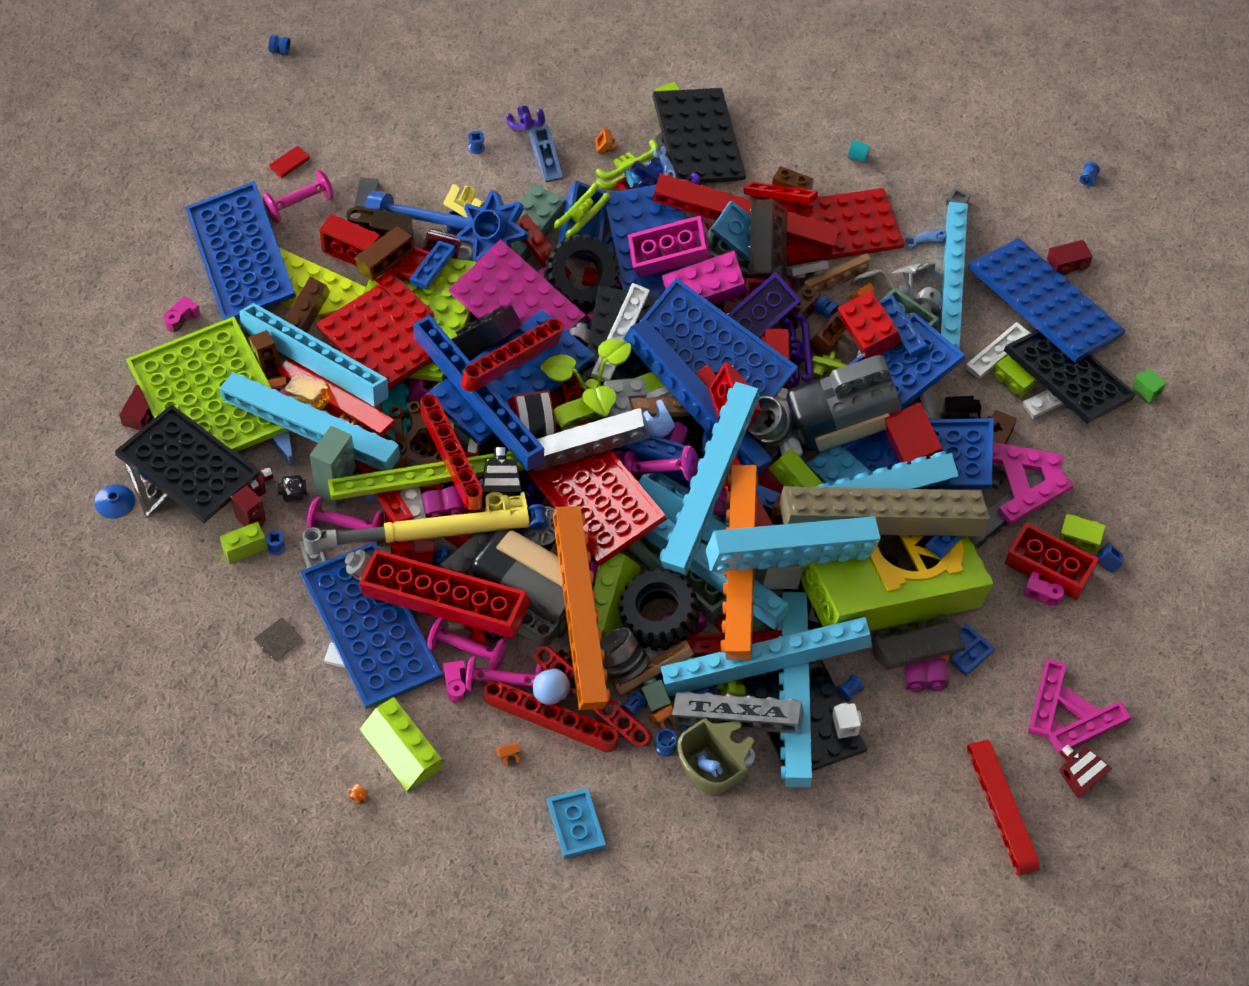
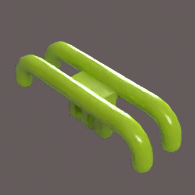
[596,140,659,189]
[554,183,610,238]

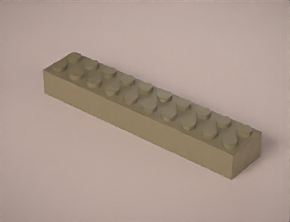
[779,486,990,536]

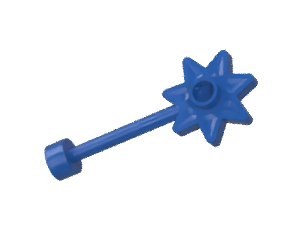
[365,190,529,262]

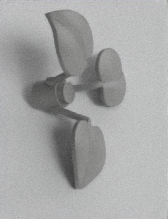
[851,262,936,301]

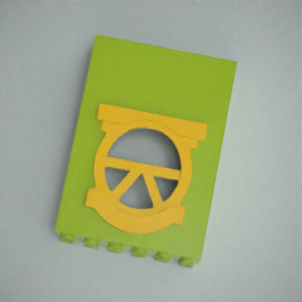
[800,489,993,631]

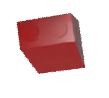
[884,402,943,465]

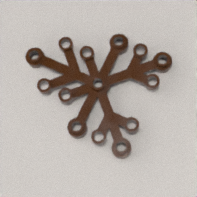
[355,401,453,486]

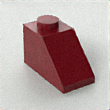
[119,385,153,431]

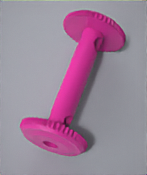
[263,170,334,223]
[622,446,699,481]
[307,497,384,544]
[427,617,507,670]
[466,655,543,696]

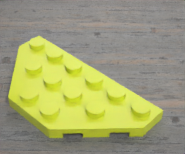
[279,248,366,319]

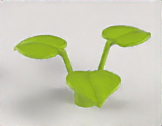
[540,339,631,418]

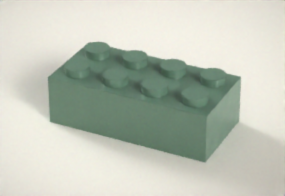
[310,426,357,508]

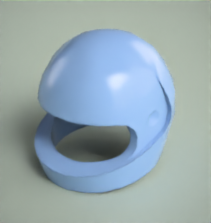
[643,400,675,438]
[533,668,570,705]

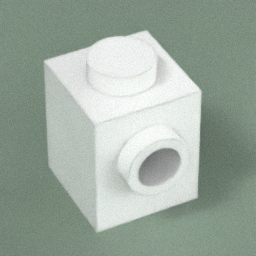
[832,703,862,739]

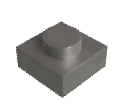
[946,187,971,205]

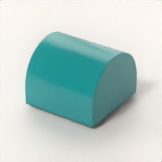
[848,140,870,163]

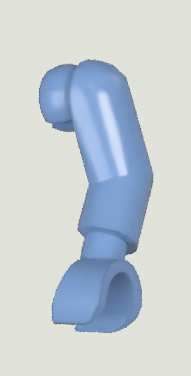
[653,146,676,178]
[905,229,946,250]
[693,749,723,777]

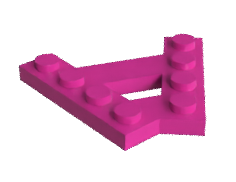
[993,442,1074,525]
[1028,658,1131,755]

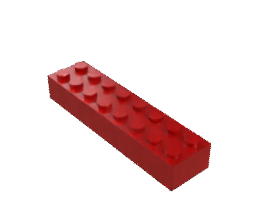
[359,549,530,639]

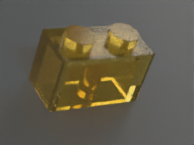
[284,372,334,411]

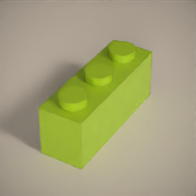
[769,448,823,487]

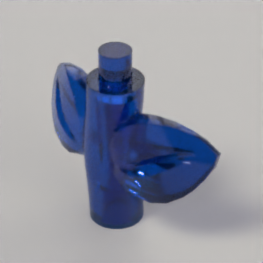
[630,157,663,188]

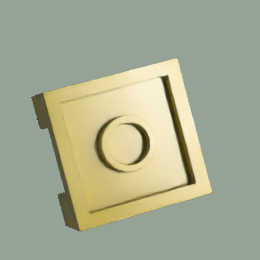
[443,184,485,218]

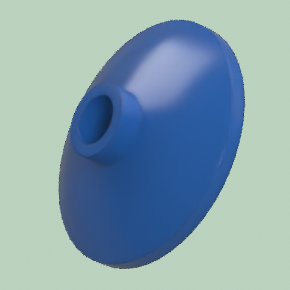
[94,484,135,518]

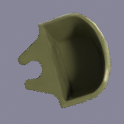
[677,718,754,796]

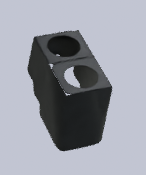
[941,396,982,419]

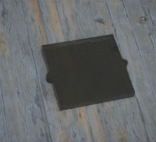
[254,618,304,662]

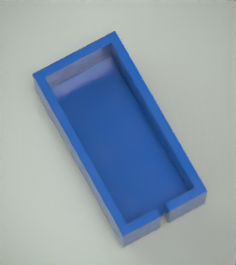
[558,180,608,263]

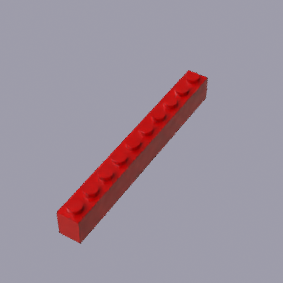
[652,173,839,255]

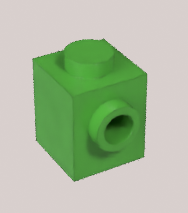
[1133,368,1167,404]

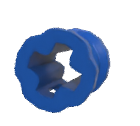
[468,131,485,154]
[1079,162,1100,186]
[527,504,548,531]
[266,530,285,555]
[836,675,864,702]
[620,691,647,717]

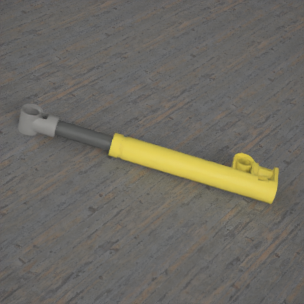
[303,492,529,555]

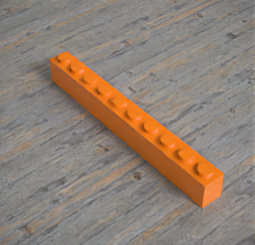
[721,465,758,660]
[553,506,610,710]

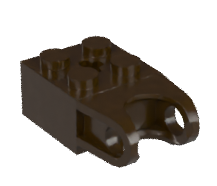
[346,207,413,238]

